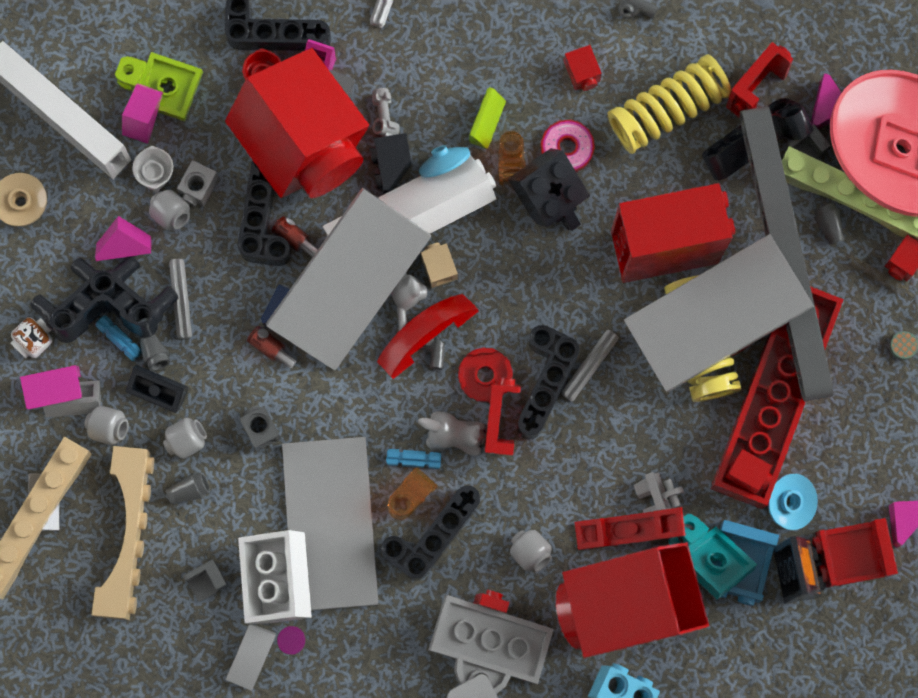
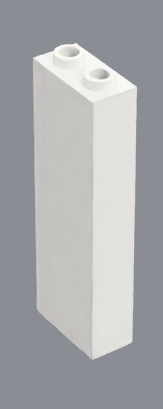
[0,41,131,179]
[323,155,496,236]

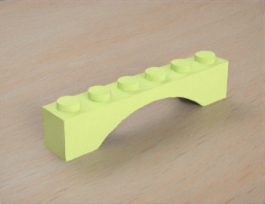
[782,146,918,241]

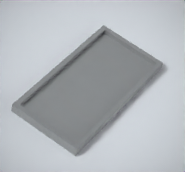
[266,188,431,370]
[624,234,814,393]
[282,437,379,611]

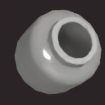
[149,190,190,230]
[84,406,129,445]
[163,417,207,459]
[510,530,552,572]

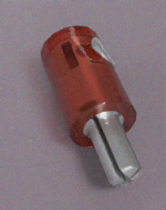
[272,216,318,257]
[247,325,296,368]

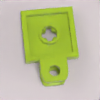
[115,52,203,121]

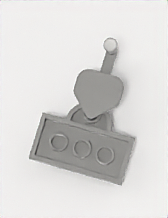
[429,595,554,698]

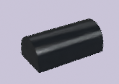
[125,365,188,413]

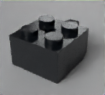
[508,148,590,231]

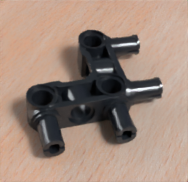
[30,256,179,343]

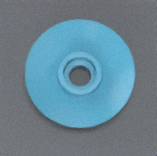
[419,145,470,178]
[768,474,818,530]

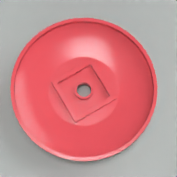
[830,70,918,217]

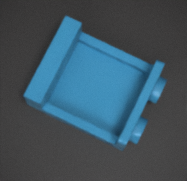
[711,520,779,606]

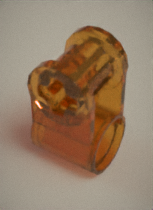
[498,131,526,185]
[388,467,438,520]

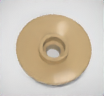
[0,173,47,227]

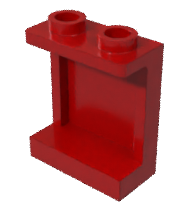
[726,42,793,118]
[485,377,521,455]
[812,518,898,588]

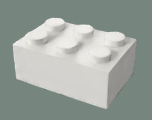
[238,530,312,624]

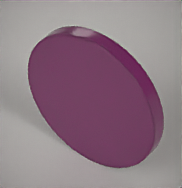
[277,626,306,655]

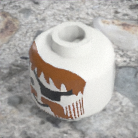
[11,317,52,358]

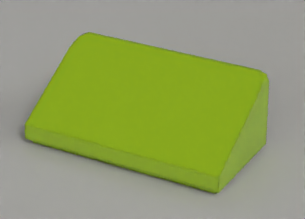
[469,87,506,149]

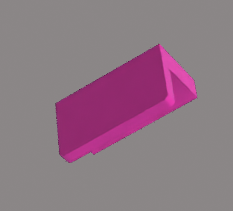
[20,365,82,409]

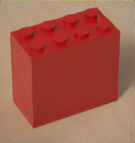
[611,183,735,283]

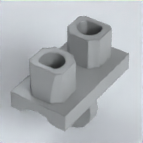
[634,472,684,513]

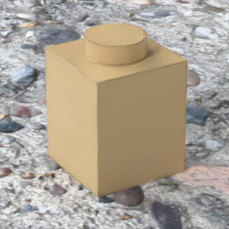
[421,243,458,288]

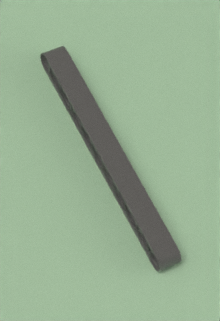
[740,106,833,402]

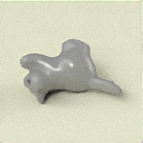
[391,273,427,331]
[418,411,486,456]

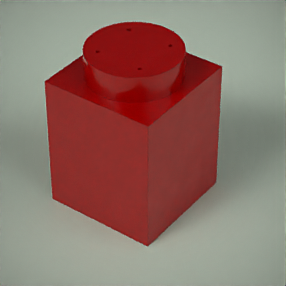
[225,48,370,198]
[556,542,710,658]

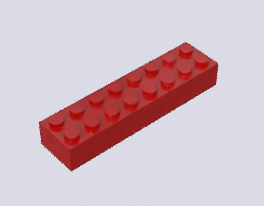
[710,286,844,510]

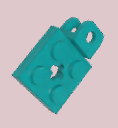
[668,514,757,600]

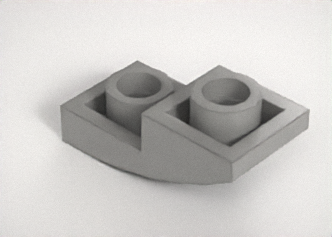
[226,624,276,691]

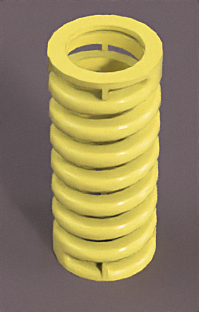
[608,54,731,154]
[664,275,741,402]

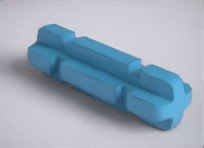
[95,315,142,361]
[386,449,441,469]

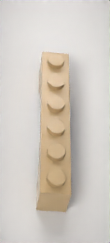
[0,437,92,600]
[92,446,154,620]

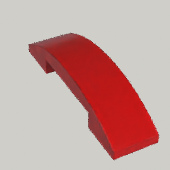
[377,294,479,379]
[574,507,686,550]

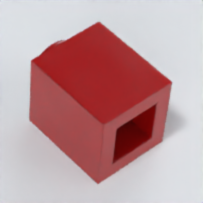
[564,45,602,91]
[884,234,918,281]
[725,449,773,494]

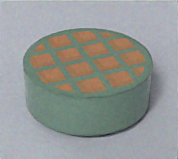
[889,331,918,360]

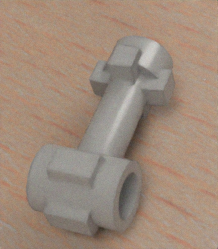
[372,88,400,137]

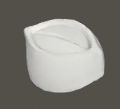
[132,146,174,193]

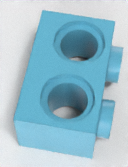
[588,663,660,698]

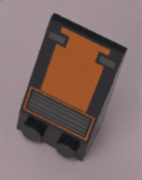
[773,536,824,604]

